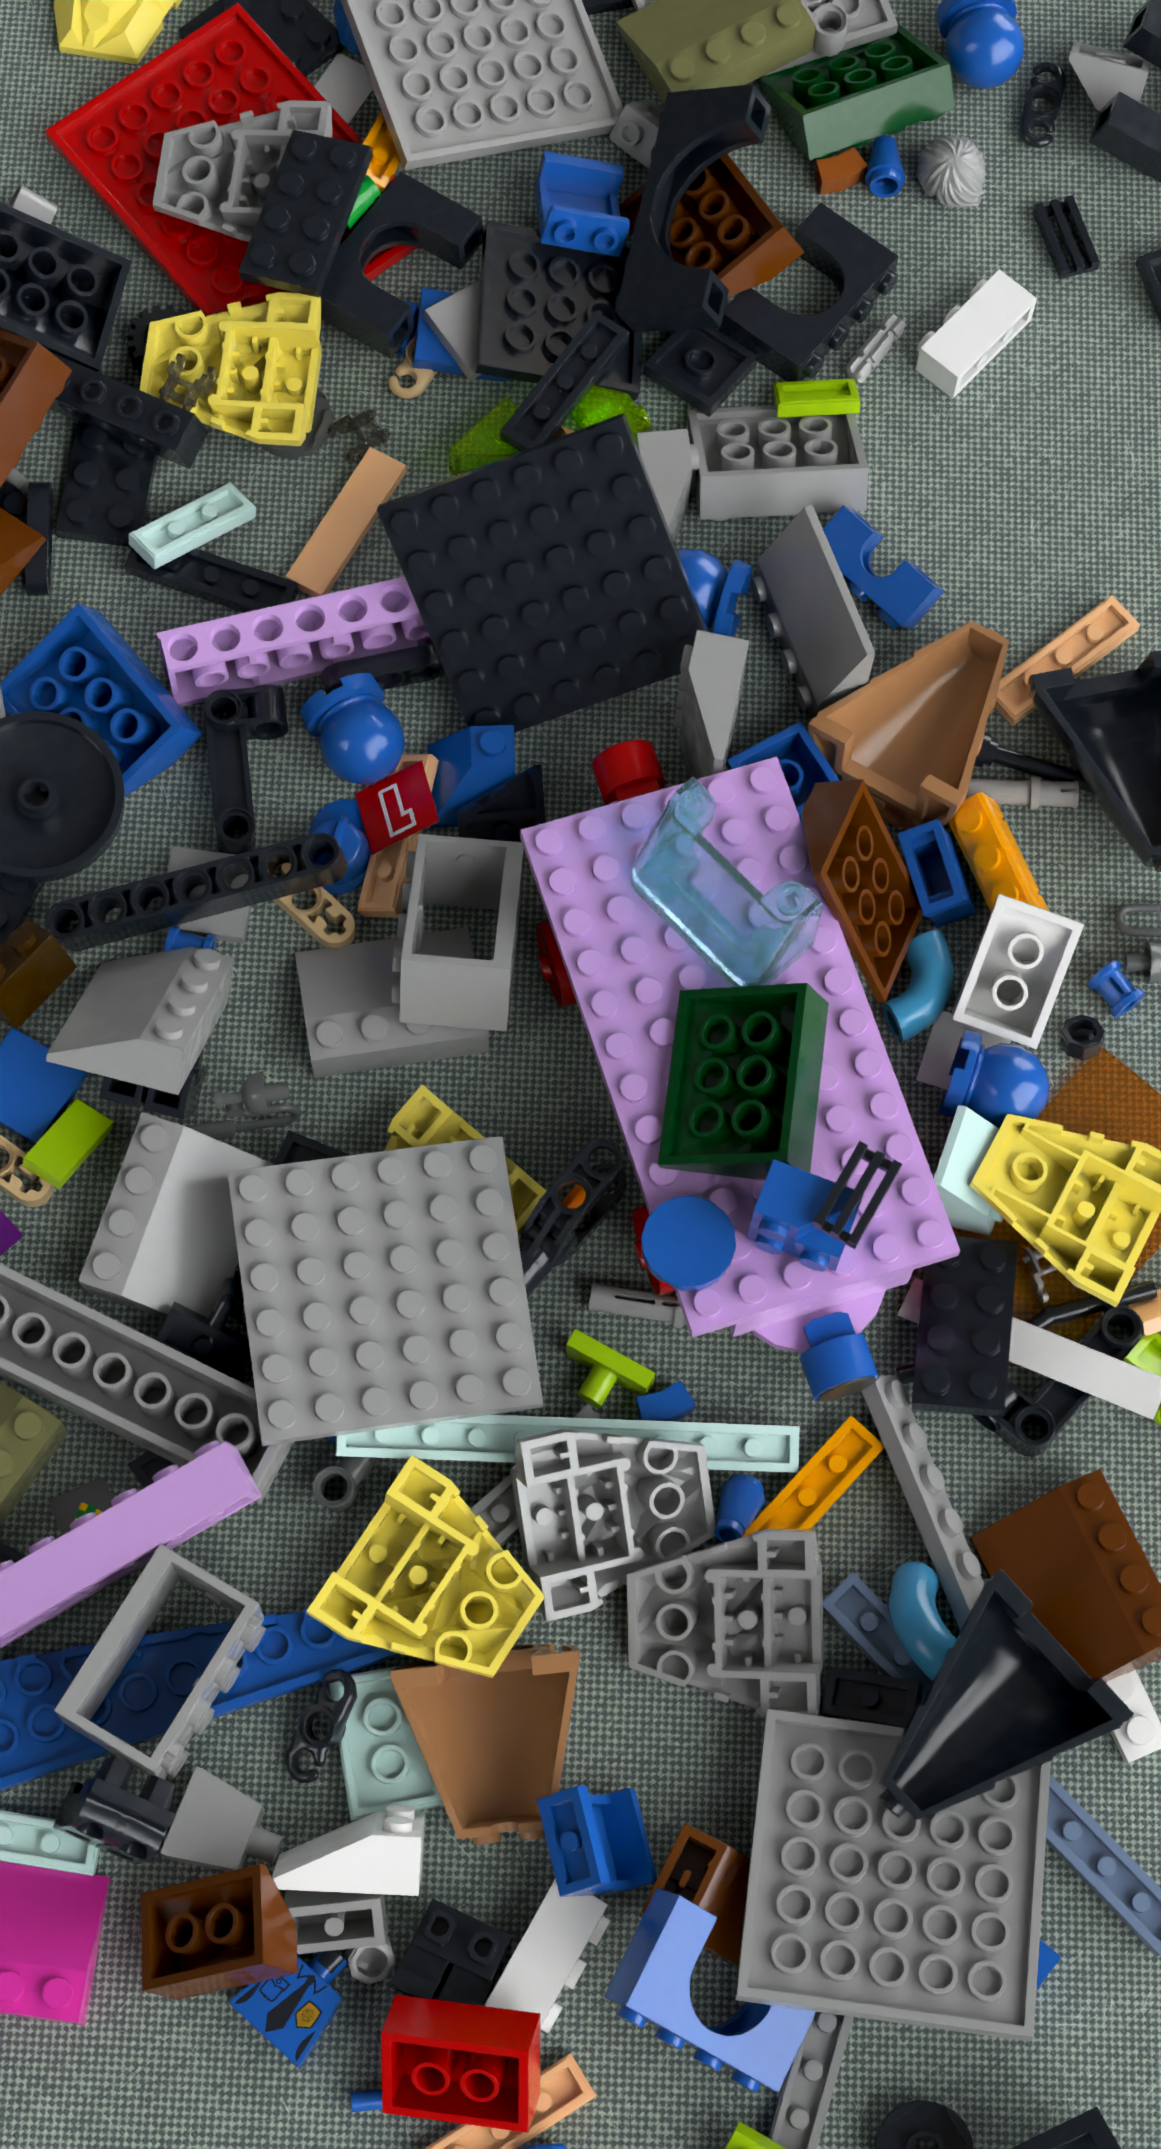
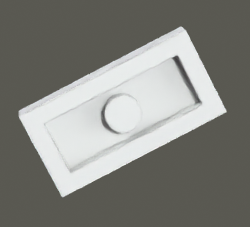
[1106,1670,1161,1765]

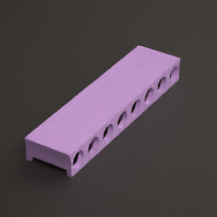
[157,576,433,707]

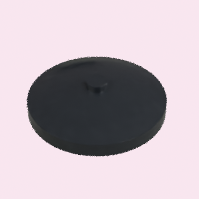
[0,711,125,883]

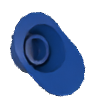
[309,799,371,895]

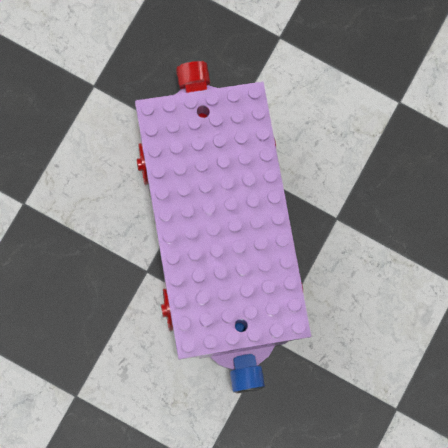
[520,740,960,1401]

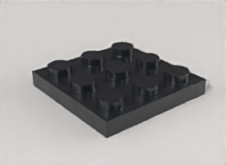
[179,0,346,77]

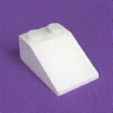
[952,894,1084,1049]
[272,1805,425,1896]

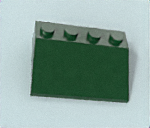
[756,24,955,160]
[658,983,829,1181]

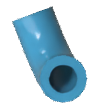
[882,929,955,1043]
[888,1561,956,1681]

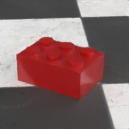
[381,1995,541,2133]

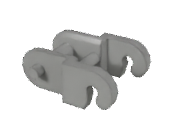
[1022,1247,1079,1303]

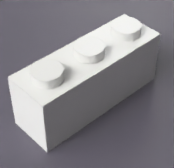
[915,269,1037,399]
[485,1879,611,2034]

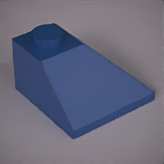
[428,725,516,828]

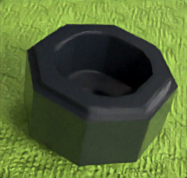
[1060,1015,1105,1060]

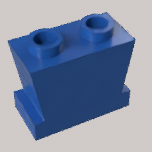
[897,818,977,928]

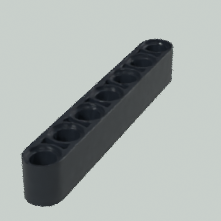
[46,833,348,951]

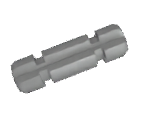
[845,313,905,384]

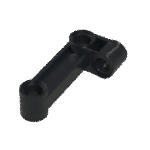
[204,685,288,855]
[971,1306,1142,1457]

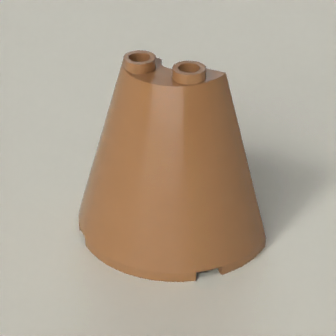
[390,1644,580,1845]

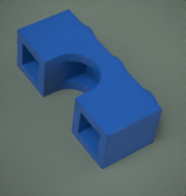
[823,505,945,630]

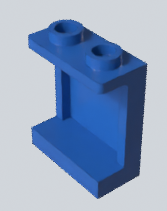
[534,151,630,257]
[537,1786,657,1897]

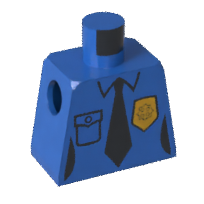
[229,1950,348,2069]

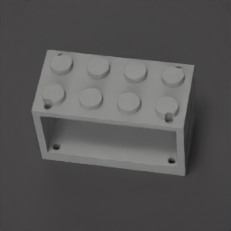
[392,834,524,1031]
[54,1544,266,1780]

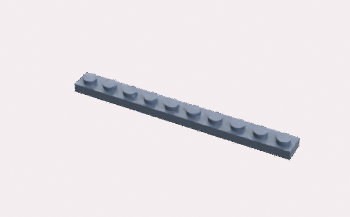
[823,1572,1161,1957]

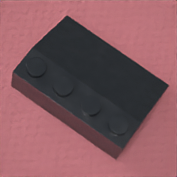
[0,202,132,372]

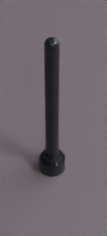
[974,733,1095,794]

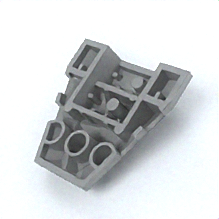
[152,100,332,242]
[511,1429,716,1622]
[627,1529,824,1717]

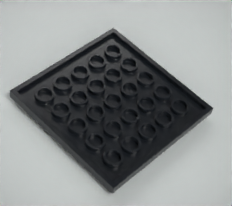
[377,413,708,733]

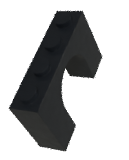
[1089,0,1161,182]
[320,171,483,359]
[719,202,899,382]

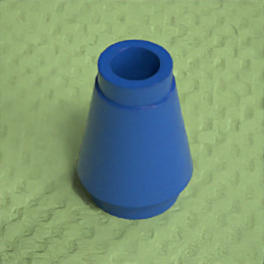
[865,135,906,198]
[714,1474,765,1542]

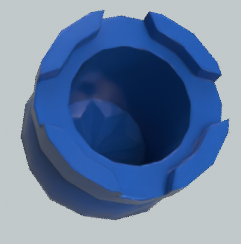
[936,0,1024,89]
[678,549,753,637]
[300,673,406,785]
[938,1029,1050,1129]

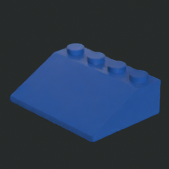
[0,603,203,797]

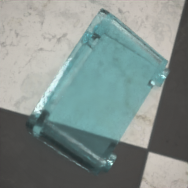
[630,776,824,987]

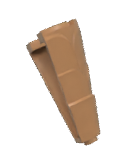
[808,621,1009,829]

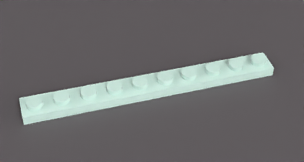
[335,1415,800,1473]

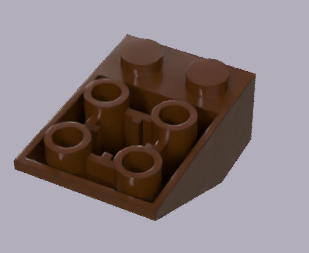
[639,1823,750,1968]

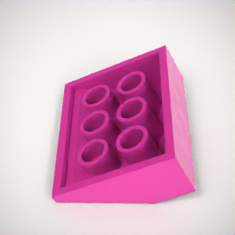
[0,1862,111,2026]

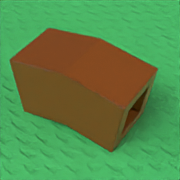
[814,147,868,195]

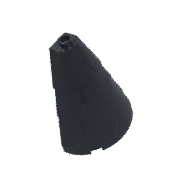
[1027,650,1161,872]
[879,1569,1134,1820]

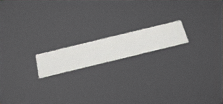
[897,1277,1161,1420]

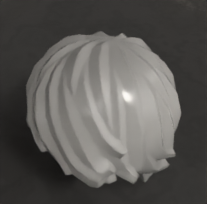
[916,135,986,208]

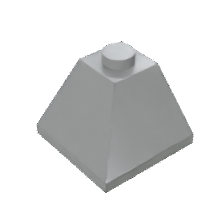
[1068,41,1150,111]

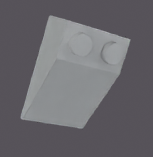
[636,428,699,541]

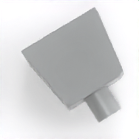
[160,1766,283,1872]

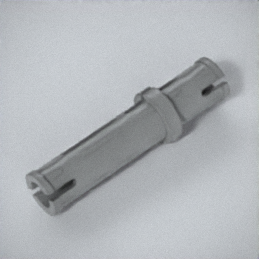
[965,776,1079,811]
[589,1282,724,1332]

